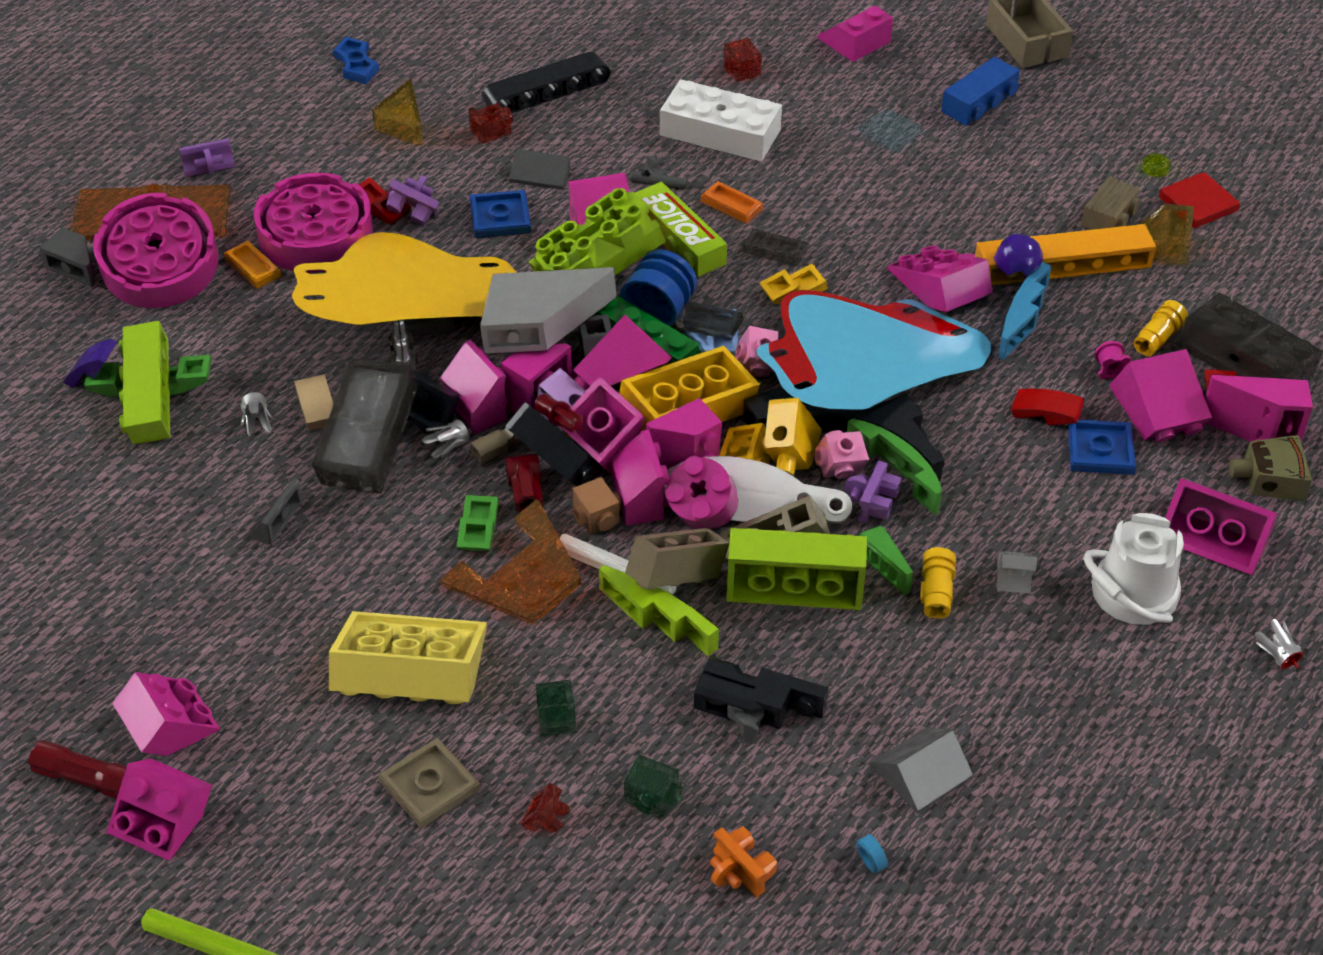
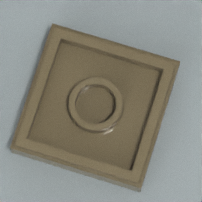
[378,738,480,828]

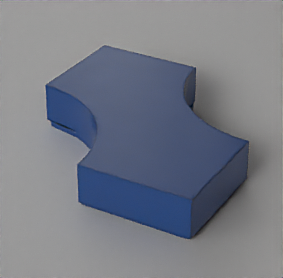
[333,37,379,84]

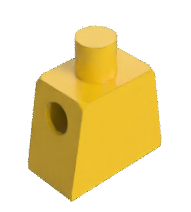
[764,398,822,476]

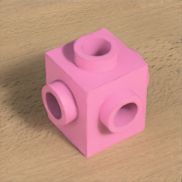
[735,326,782,378]
[815,430,869,479]

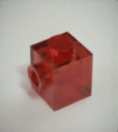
[723,38,762,82]

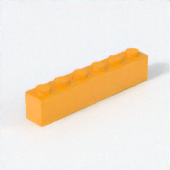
[975,224,1156,285]

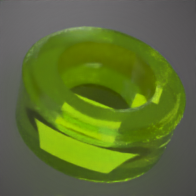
[1142,153,1171,177]

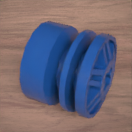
[619,249,697,326]

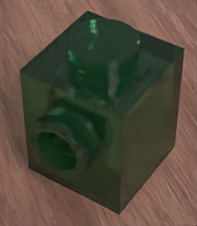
[624,755,683,817]

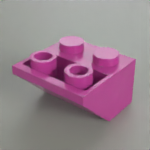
[441,339,508,434]
[611,430,669,526]
[112,672,220,756]
[106,759,212,860]

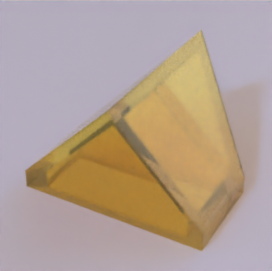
[372,78,423,147]
[1140,204,1194,265]

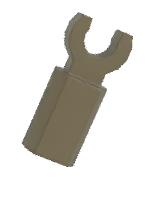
[470,428,523,464]

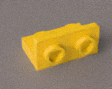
[719,423,771,464]

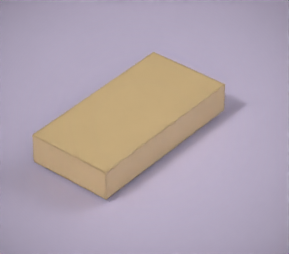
[294,374,339,431]

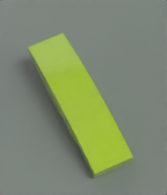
[599,565,719,656]

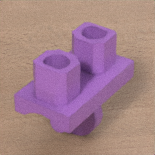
[179,138,235,177]
[386,175,439,226]
[844,460,902,524]

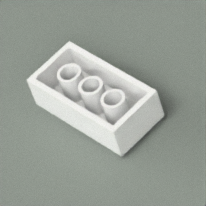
[660,79,782,161]

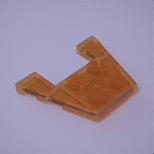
[440,499,582,625]

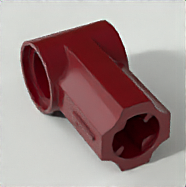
[505,454,543,514]

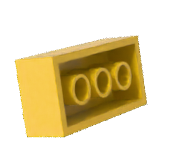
[619,346,760,433]

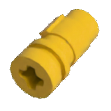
[1133,300,1189,357]
[920,547,956,619]

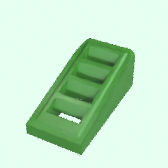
[859,526,913,595]

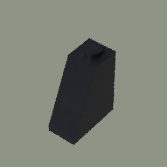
[505,402,602,487]

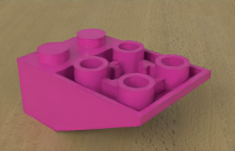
[887,246,993,312]
[1205,375,1313,442]

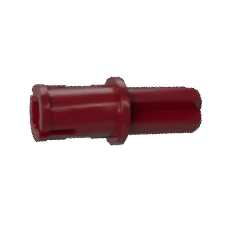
[535,393,584,432]

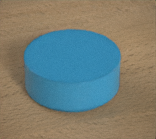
[856,834,888,874]

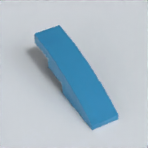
[998,262,1051,360]

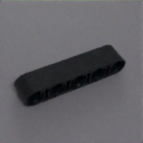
[482,52,611,117]

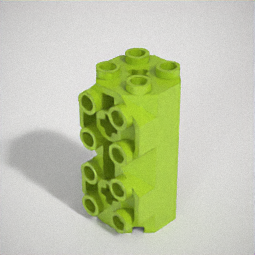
[528,188,666,275]

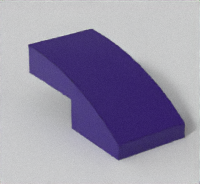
[63,339,117,388]

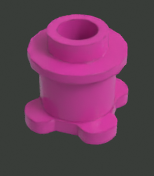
[1094,341,1132,379]

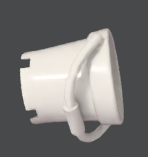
[1083,513,1184,625]

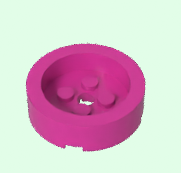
[254,173,373,273]
[93,193,219,308]

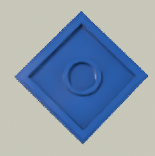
[469,190,532,238]
[1067,420,1136,475]

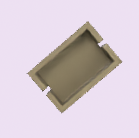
[986,0,1073,68]

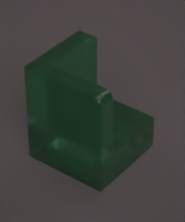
[535,680,576,737]

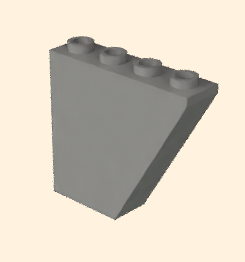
[480,267,617,353]

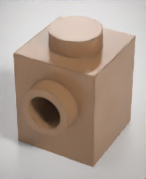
[572,477,622,534]

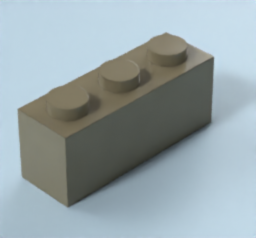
[625,528,729,590]

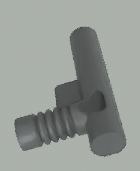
[631,156,688,189]

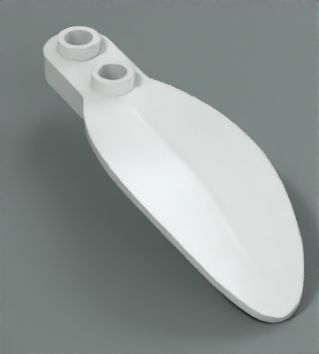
[664,456,852,524]

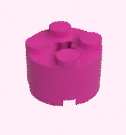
[665,456,738,529]

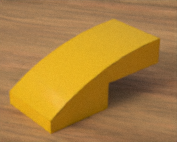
[759,264,828,304]

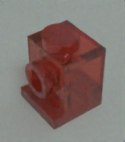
[468,103,513,144]

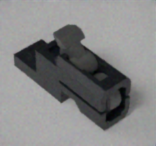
[694,657,829,741]

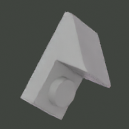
[997,551,1037,593]

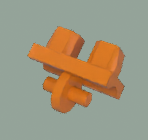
[710,826,777,898]

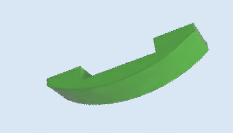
[84,355,212,397]
[847,419,942,515]

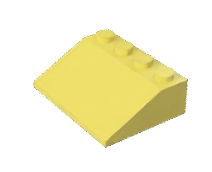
[329,611,487,704]

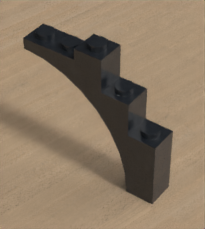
[743,381,945,481]

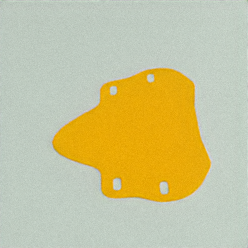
[292,232,517,325]

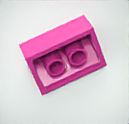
[1165,478,1279,575]

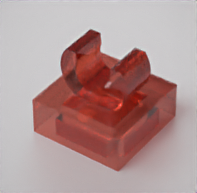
[521,783,570,832]

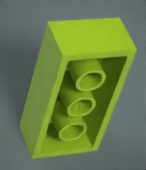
[726,528,867,610]

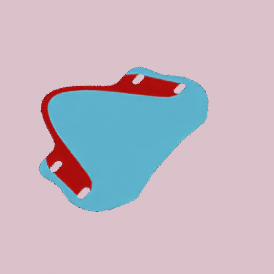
[756,290,991,410]

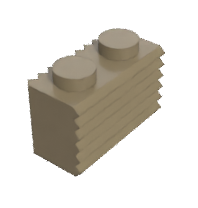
[1081,176,1141,230]

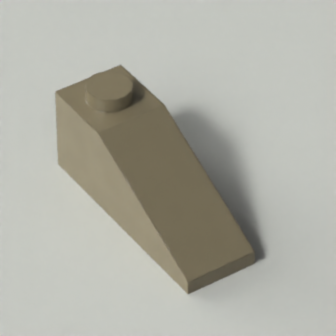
[720,495,830,560]

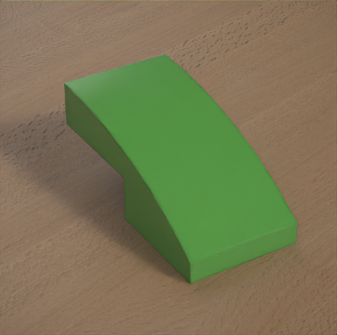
[457,495,499,552]

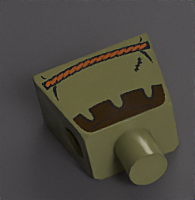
[1229,435,1312,501]

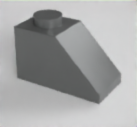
[39,227,95,287]

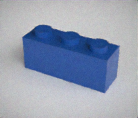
[941,56,1020,126]

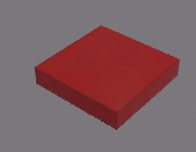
[1158,172,1240,228]

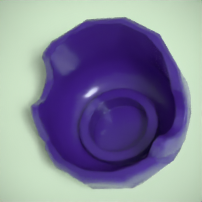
[994,234,1043,277]

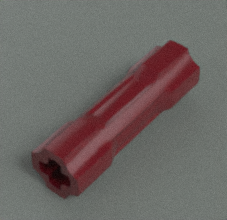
[28,740,127,799]

